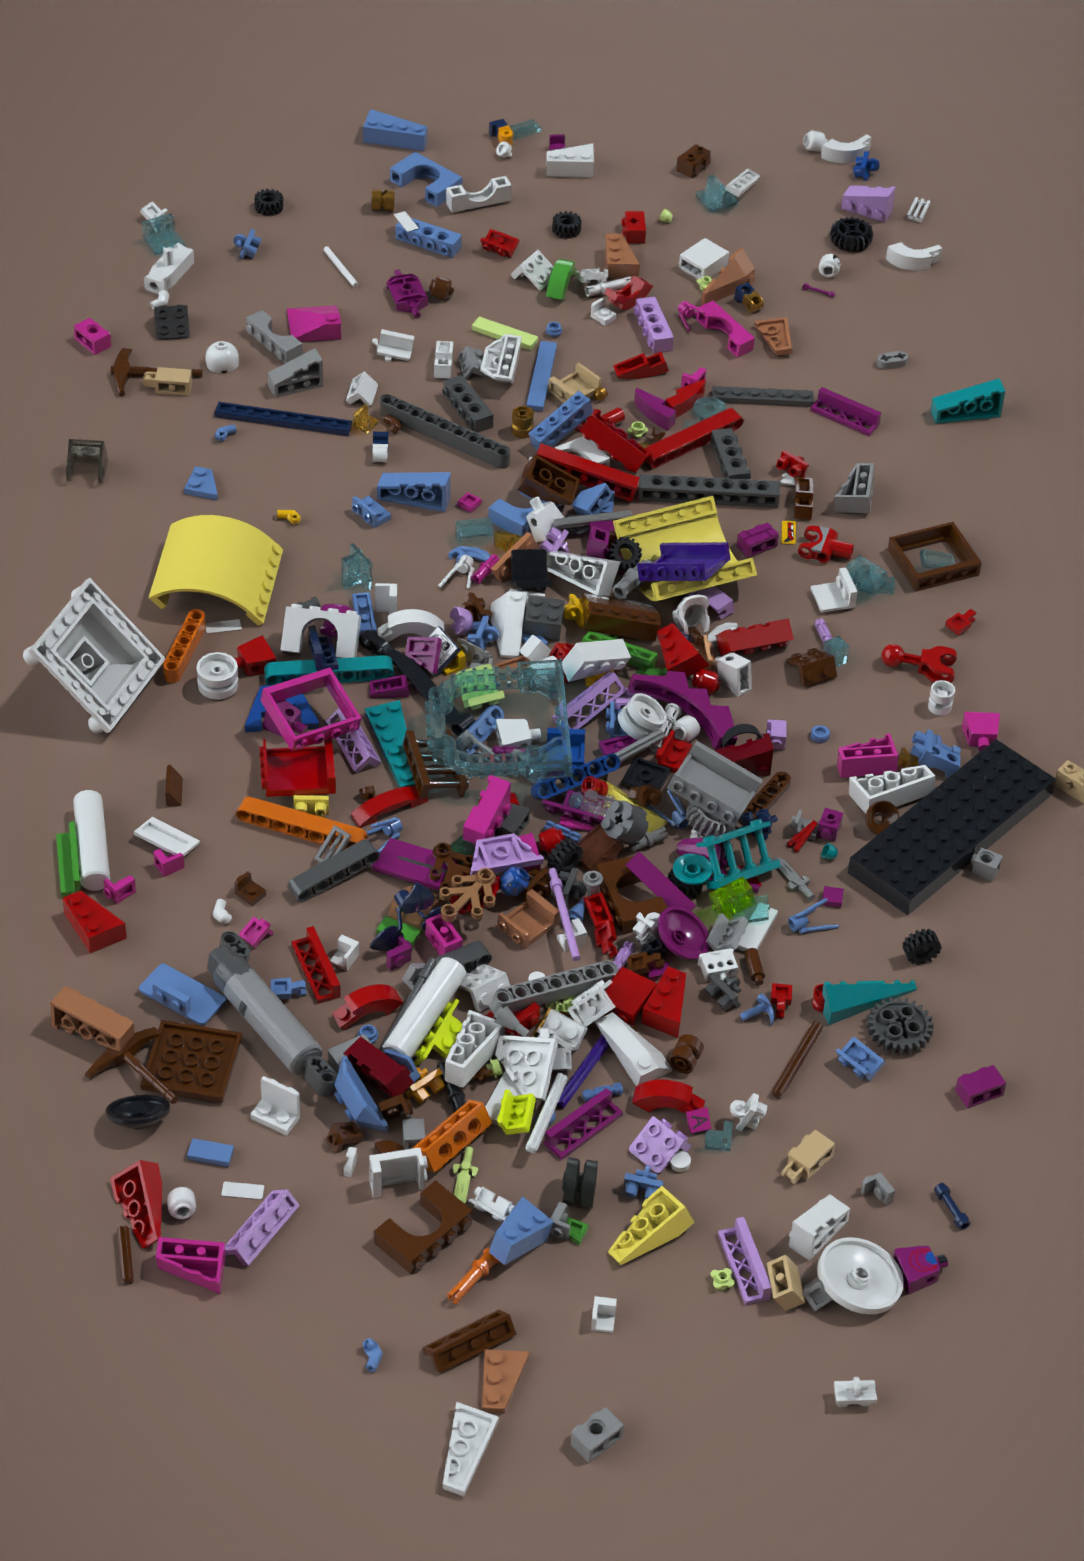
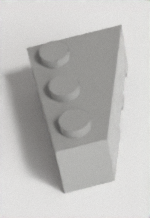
[268,348,323,398]

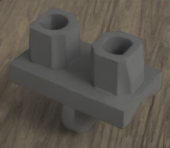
[552,868,587,907]
[705,973,741,1011]

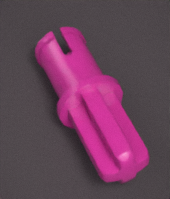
[471,554,500,584]

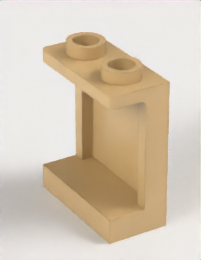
[548,363,601,403]

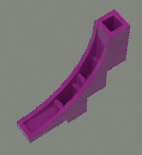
[628,671,738,750]

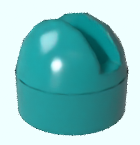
[821,843,838,860]

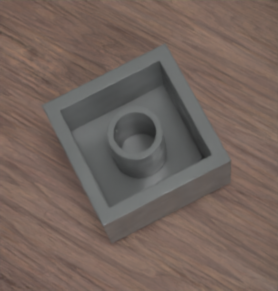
[523,596,565,641]

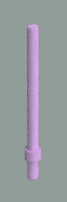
[548,868,580,961]

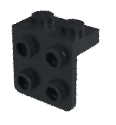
[154,304,190,340]
[511,549,552,591]

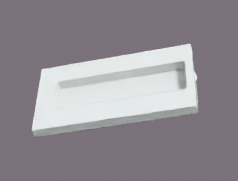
[133,817,200,856]

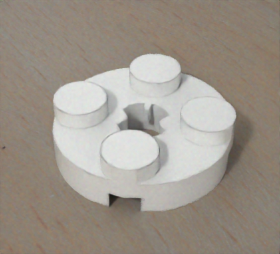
[576,268,609,283]

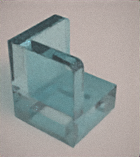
[705,1121,733,1151]

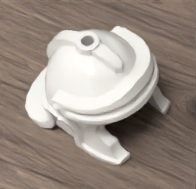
[672,595,710,635]

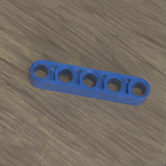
[531,754,621,800]

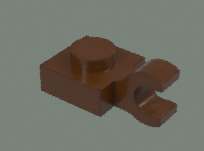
[628,952,664,974]

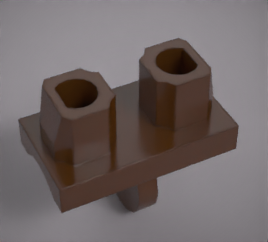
[462,592,492,622]
[629,784,663,806]
[521,867,552,902]

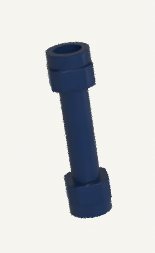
[934,1183,971,1230]

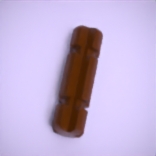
[688,626,704,645]

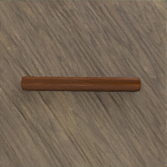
[772,1021,823,1099]

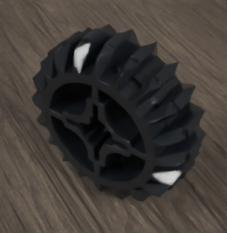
[830,217,873,252]

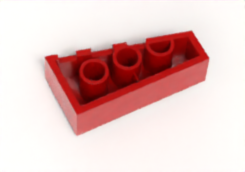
[580,408,650,473]

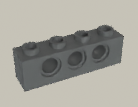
[442,375,494,433]
[711,428,751,479]

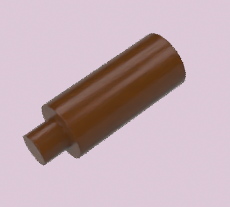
[744,948,765,986]

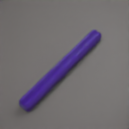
[557,1034,609,1108]

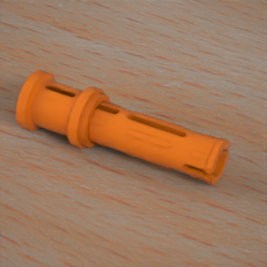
[447,1247,500,1304]

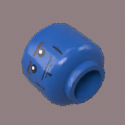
[500,867,529,896]

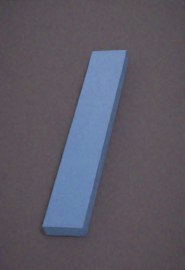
[526,341,557,411]

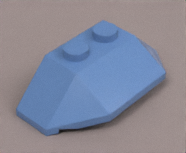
[334,1056,390,1132]

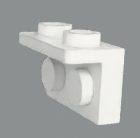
[536,1009,588,1050]

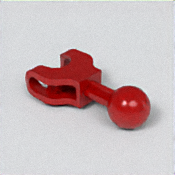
[881,644,957,683]

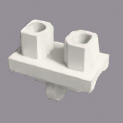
[633,912,660,945]
[730,1093,767,1131]
[834,1377,877,1407]

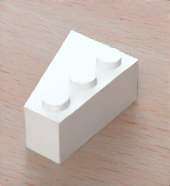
[546,143,594,177]
[561,639,631,682]
[789,1194,850,1261]

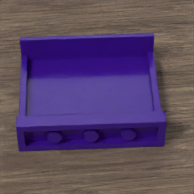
[637,542,731,581]

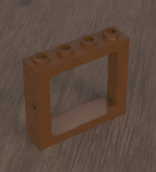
[888,522,982,592]

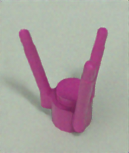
[678,301,705,331]

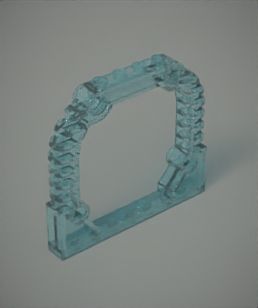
[425,659,573,780]

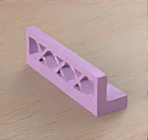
[552,672,626,729]
[326,708,382,773]
[225,1189,300,1266]
[718,1217,772,1305]

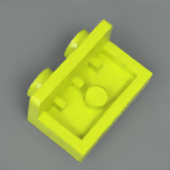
[497,1089,536,1135]

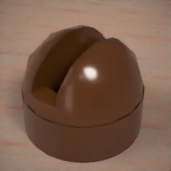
[359,786,375,801]

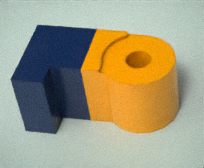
[489,119,513,146]

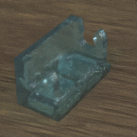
[454,518,493,543]

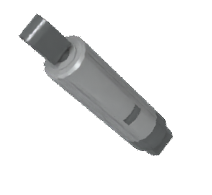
[207,931,337,1097]

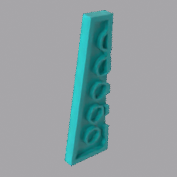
[364,700,415,788]

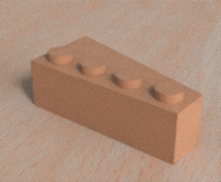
[50,986,134,1052]

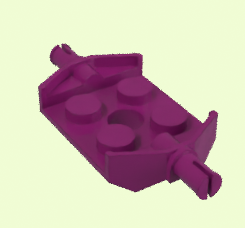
[386,269,428,318]

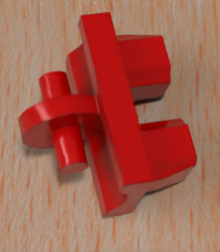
[776,450,809,478]

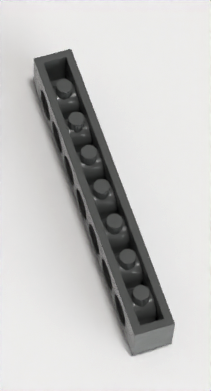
[639,474,780,508]

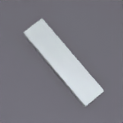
[725,169,761,197]

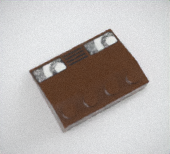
[582,592,661,642]

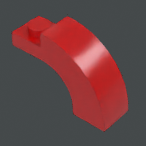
[604,275,653,310]
[332,984,403,1031]
[632,1079,705,1114]

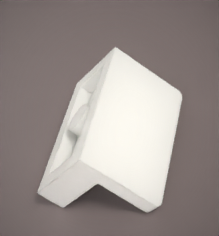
[377,329,415,361]
[346,371,378,406]
[375,583,397,615]

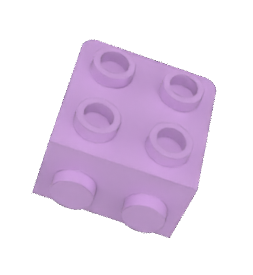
[629,1116,692,1174]

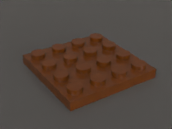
[140,1020,242,1103]

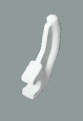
[707,623,738,652]

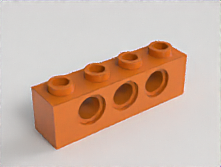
[412,1100,492,1173]

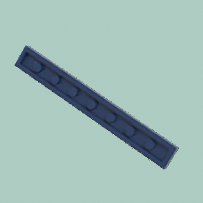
[214,402,353,436]

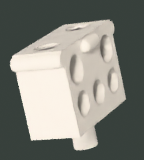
[698,948,738,983]

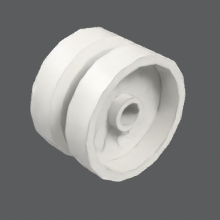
[196,652,239,700]
[617,693,667,740]

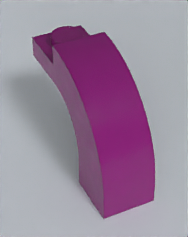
[586,526,626,575]

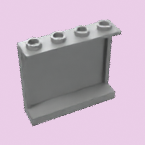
[667,741,763,827]

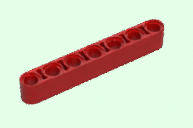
[645,408,744,468]

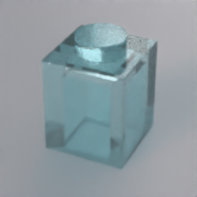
[823,636,850,667]

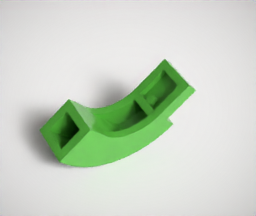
[546,259,577,300]

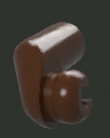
[384,414,402,434]

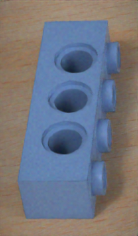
[395,218,462,258]
[529,391,593,450]

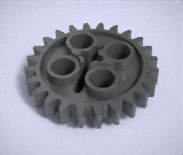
[867,997,934,1055]

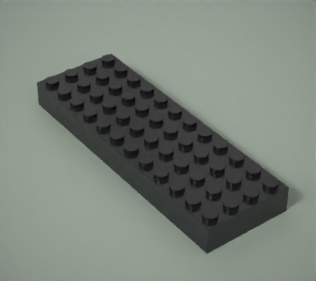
[848,739,1056,915]

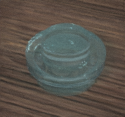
[568,791,584,809]

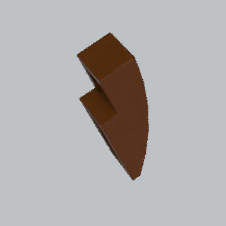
[794,477,813,520]

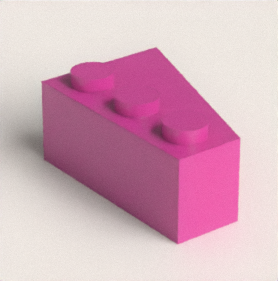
[837,733,898,778]

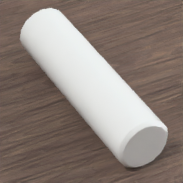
[73,790,110,891]
[383,957,466,1058]

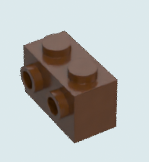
[676,144,711,178]

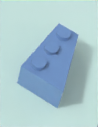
[489,1196,554,1265]

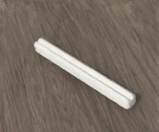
[525,1073,567,1154]

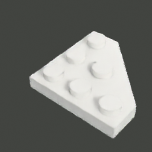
[495,1035,558,1101]

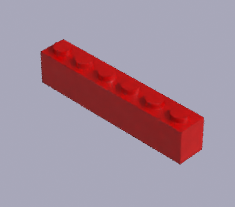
[537,443,640,502]

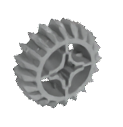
[685,802,738,837]

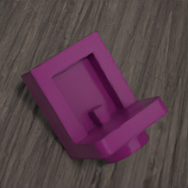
[386,935,413,970]

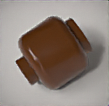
[429,276,454,300]

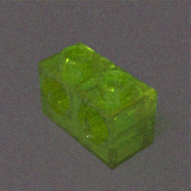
[708,876,756,918]

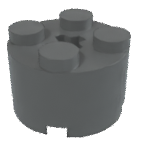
[601,800,648,844]

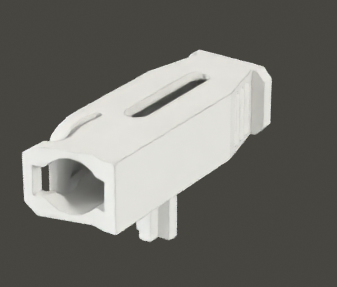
[144,243,194,294]

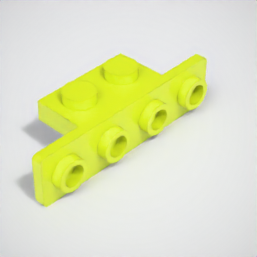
[414,998,463,1066]

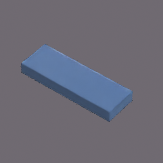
[352,592,377,636]

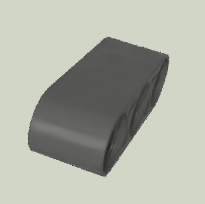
[433,941,492,973]

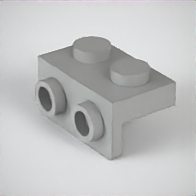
[458,346,487,379]
[706,913,749,951]

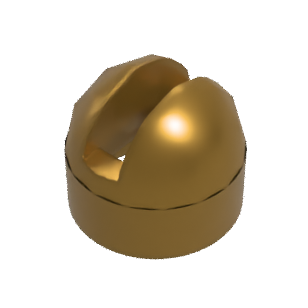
[593,386,608,401]

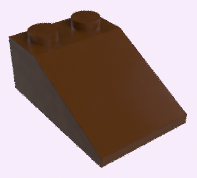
[517,454,580,506]

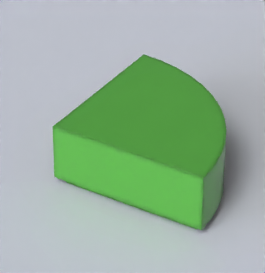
[567,1217,589,1245]

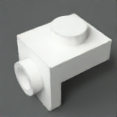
[140,201,168,226]

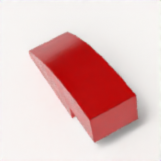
[613,352,669,379]
[665,379,706,418]

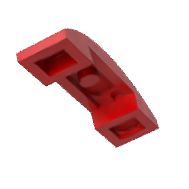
[351,786,428,828]

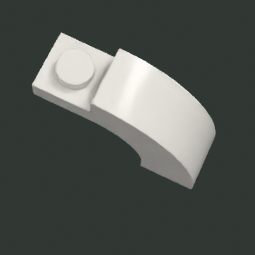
[821,134,871,164]
[886,242,942,271]

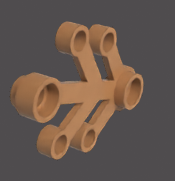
[439,868,496,922]

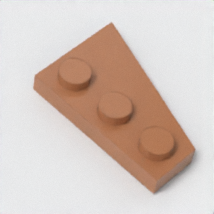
[754,317,793,356]
[491,532,539,582]
[482,1349,530,1414]

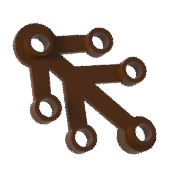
[429,842,482,903]

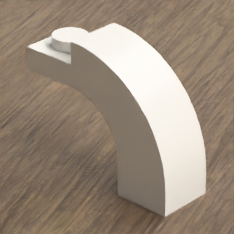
[378,609,444,642]

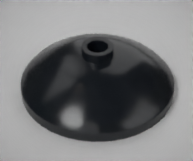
[106,1095,170,1130]

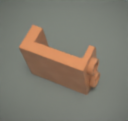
[497,889,560,949]

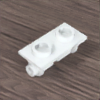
[468,1187,515,1222]

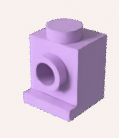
[766,719,787,750]

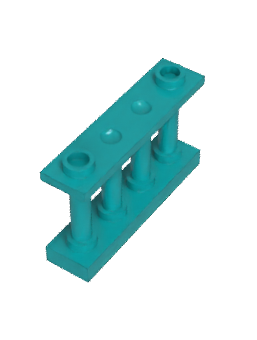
[696,819,781,889]

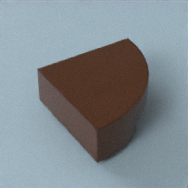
[374,1140,404,1154]

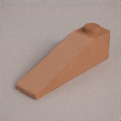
[701,248,755,306]

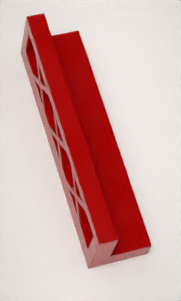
[291,926,341,1004]

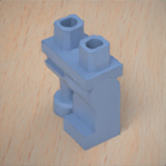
[911,729,961,778]

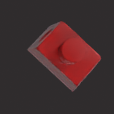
[234,635,277,676]

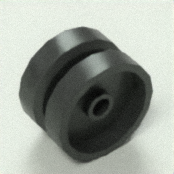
[562,1157,598,1208]

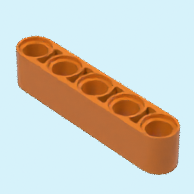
[163,609,206,683]

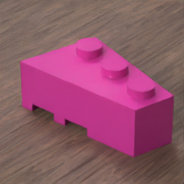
[463,775,512,844]
[156,1237,226,1294]

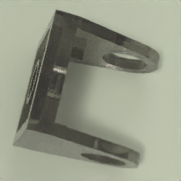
[66,439,108,483]

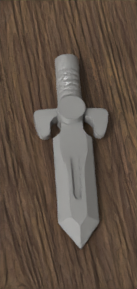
[775,857,815,901]

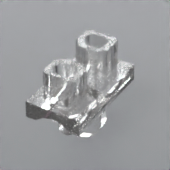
[580,789,619,818]

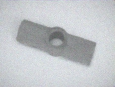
[612,559,653,599]

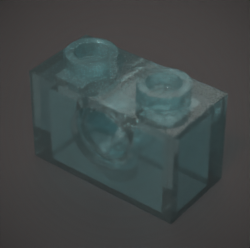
[846,555,888,596]

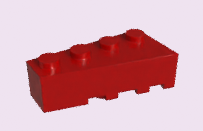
[715,618,794,656]

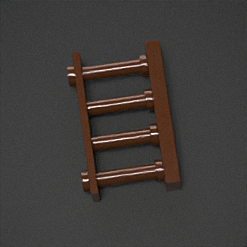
[402,730,469,799]

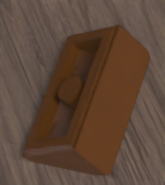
[165,765,183,806]

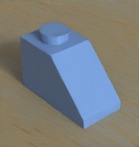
[572,483,613,515]

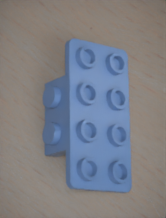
[139,963,226,1026]

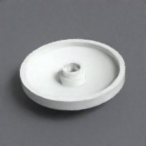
[817,1237,904,1314]

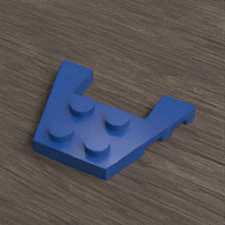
[245,685,319,732]

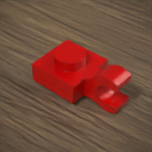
[945,609,976,636]
[594,921,618,959]
[771,983,792,1018]

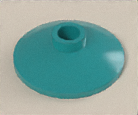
[673,854,712,885]

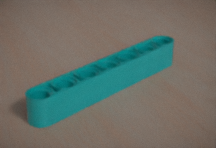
[264,655,394,685]

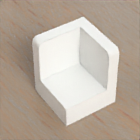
[519,635,551,663]
[557,918,587,952]
[330,935,359,971]
[591,1296,617,1333]

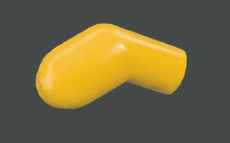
[277,510,301,524]

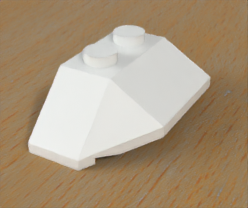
[480,334,522,384]

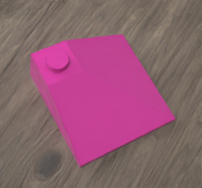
[287,305,341,342]

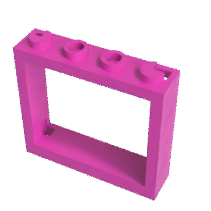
[261,668,362,751]

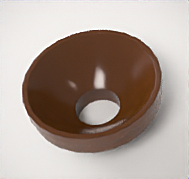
[866,801,899,835]

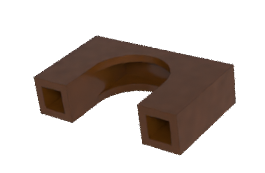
[596,855,667,934]
[374,1180,473,1274]

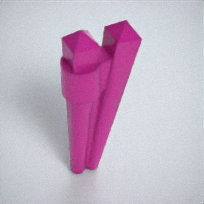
[558,816,595,831]

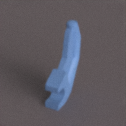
[448,546,491,563]

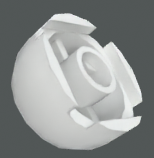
[205,341,239,373]

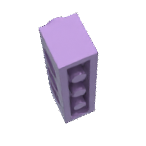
[633,296,674,353]

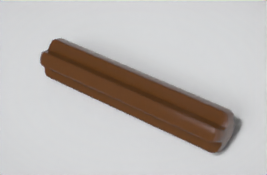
[117,1225,134,1284]

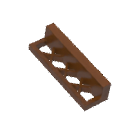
[422,1310,517,1373]

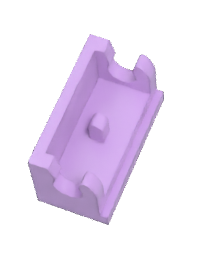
[695,586,734,619]

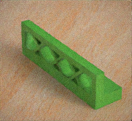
[582,631,658,670]
[56,822,81,898]

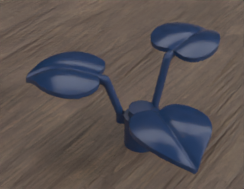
[369,883,442,951]

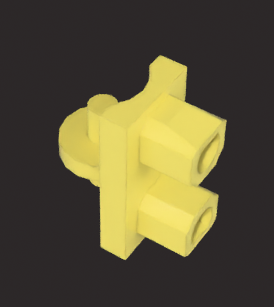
[293,795,329,818]

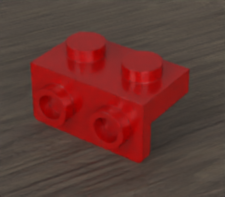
[480,229,520,258]

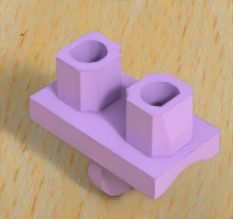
[539,527,570,553]

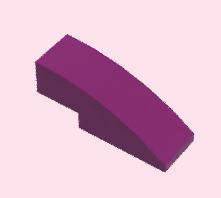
[634,388,676,431]

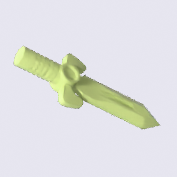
[453,1147,478,1203]

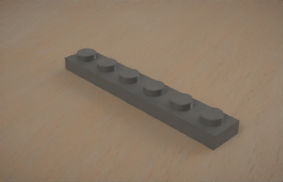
[712,386,814,407]

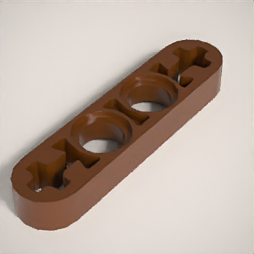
[743,772,791,819]

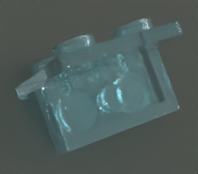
[696,175,738,212]
[341,543,373,590]

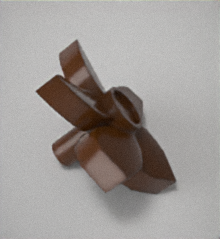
[645,427,665,445]
[471,1065,493,1082]

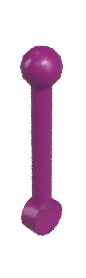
[802,283,835,298]

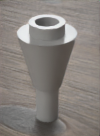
[583,871,603,896]
[494,1006,530,1037]

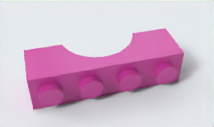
[696,301,755,358]

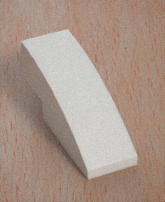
[434,341,454,379]

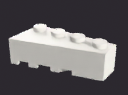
[849,765,935,814]

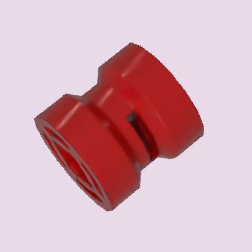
[581,776,608,799]
[812,984,825,1012]

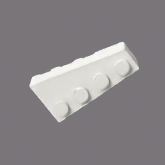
[547,551,620,596]
[445,1010,505,1088]

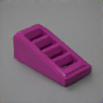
[369,675,409,698]

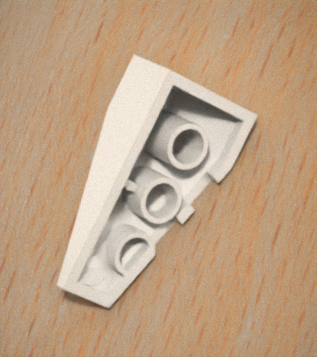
[490,591,527,658]
[595,1012,673,1086]

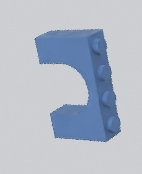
[390,152,462,207]
[488,492,563,538]

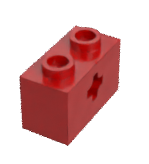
[621,211,646,244]

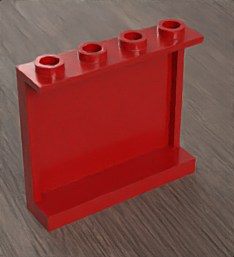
[259,738,336,797]

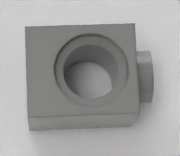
[970,847,1003,881]
[402,1118,425,1150]

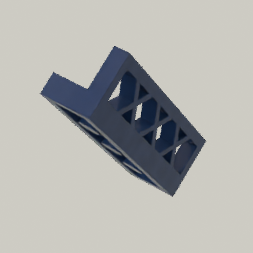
[308,625,339,671]

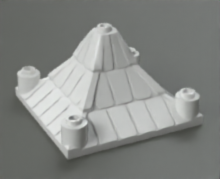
[23,578,166,734]

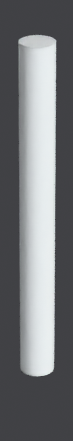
[323,246,359,288]

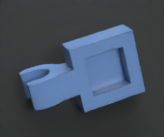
[270,978,307,999]

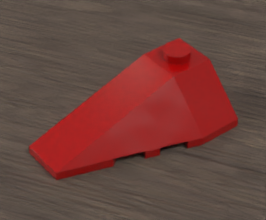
[110,1160,162,1249]

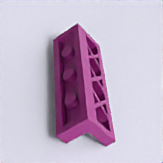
[810,387,881,436]
[544,1088,623,1161]

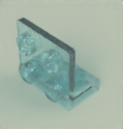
[142,213,185,255]

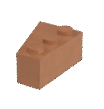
[605,233,640,280]

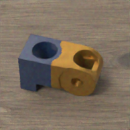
[734,282,764,313]

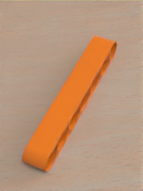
[236,797,368,850]

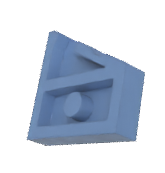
[184,466,218,500]

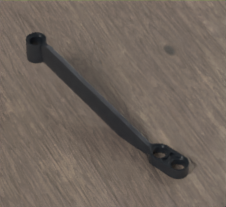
[359,630,475,736]

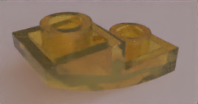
[494,531,522,553]

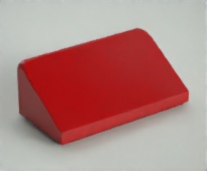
[583,892,615,929]

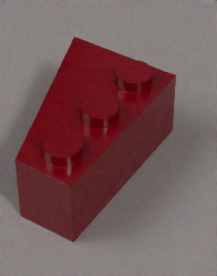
[714,733,774,777]
[343,1036,414,1098]

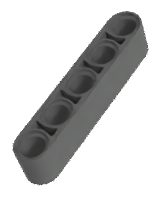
[287,839,380,902]

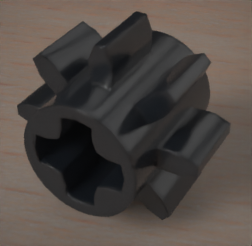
[642,938,667,957]

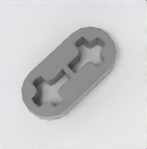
[877,351,908,369]

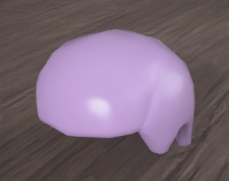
[449,606,473,636]

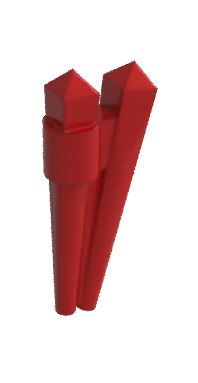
[787,820,818,852]

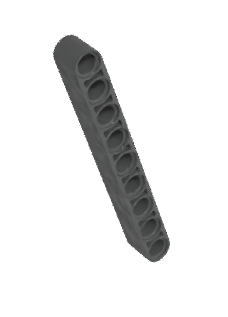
[380,394,510,469]

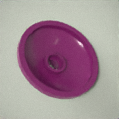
[657,906,709,960]

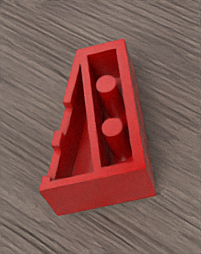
[657,623,710,677]
[62,890,127,954]
[641,966,687,1038]

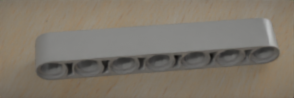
[490,960,618,1014]

